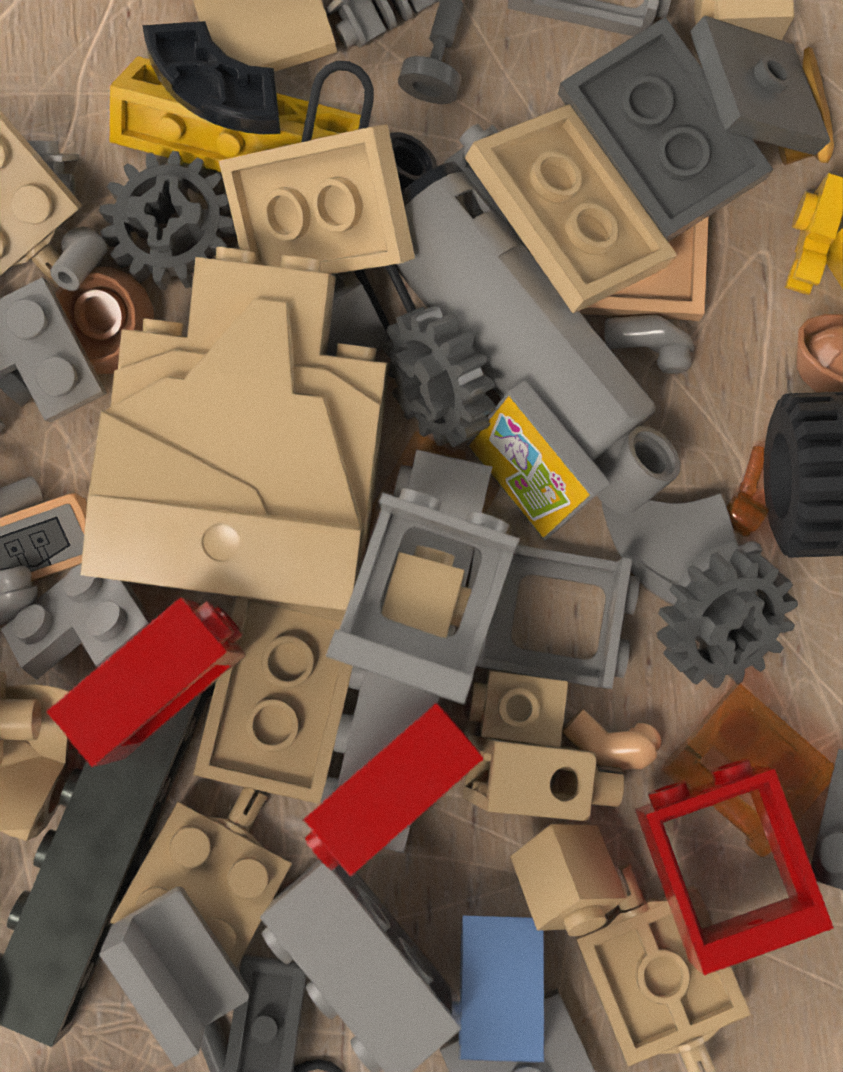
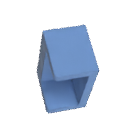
[458,915,544,1063]

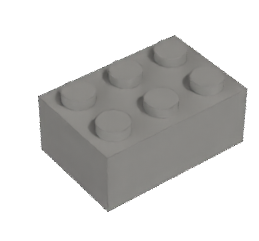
[260,860,461,1072]

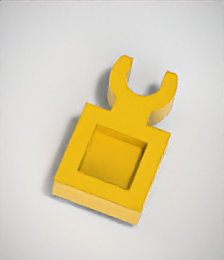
[785,173,843,295]

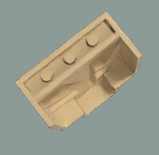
[81,247,390,611]

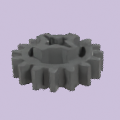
[99,151,237,290]
[383,305,496,447]
[657,549,798,688]

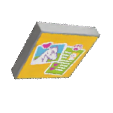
[466,380,610,541]

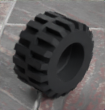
[763,392,843,558]

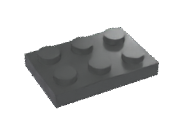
[558,17,773,242]

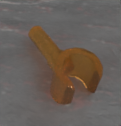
[726,446,769,537]

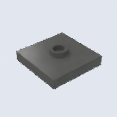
[690,15,831,155]

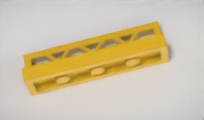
[109,56,361,172]

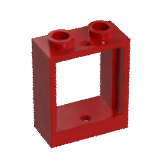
[46,597,246,767]
[303,702,484,877]
[635,758,834,976]

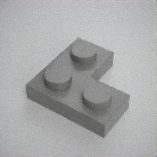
[0,277,107,422]
[1,563,152,680]

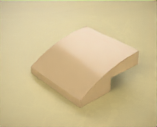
[193,0,337,72]

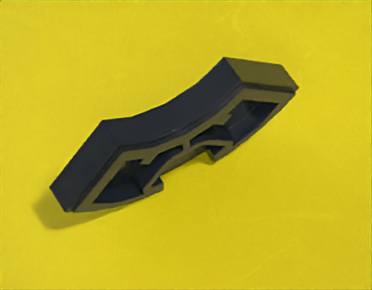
[142,21,280,135]

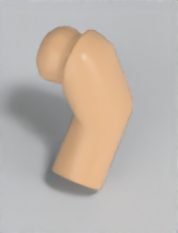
[562,709,661,770]

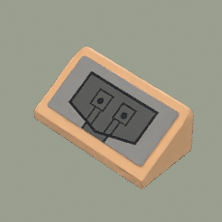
[0,493,87,582]

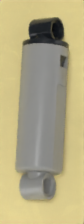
[390,132,680,514]

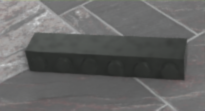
[0,681,216,1047]

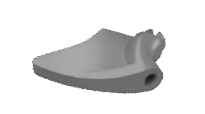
[602,494,762,606]

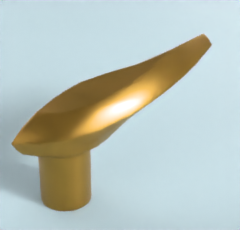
[778,47,834,166]

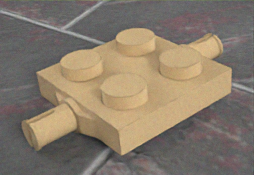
[0,110,83,289]
[110,787,292,967]
[574,863,751,1072]

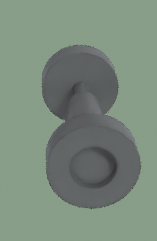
[398,0,464,104]

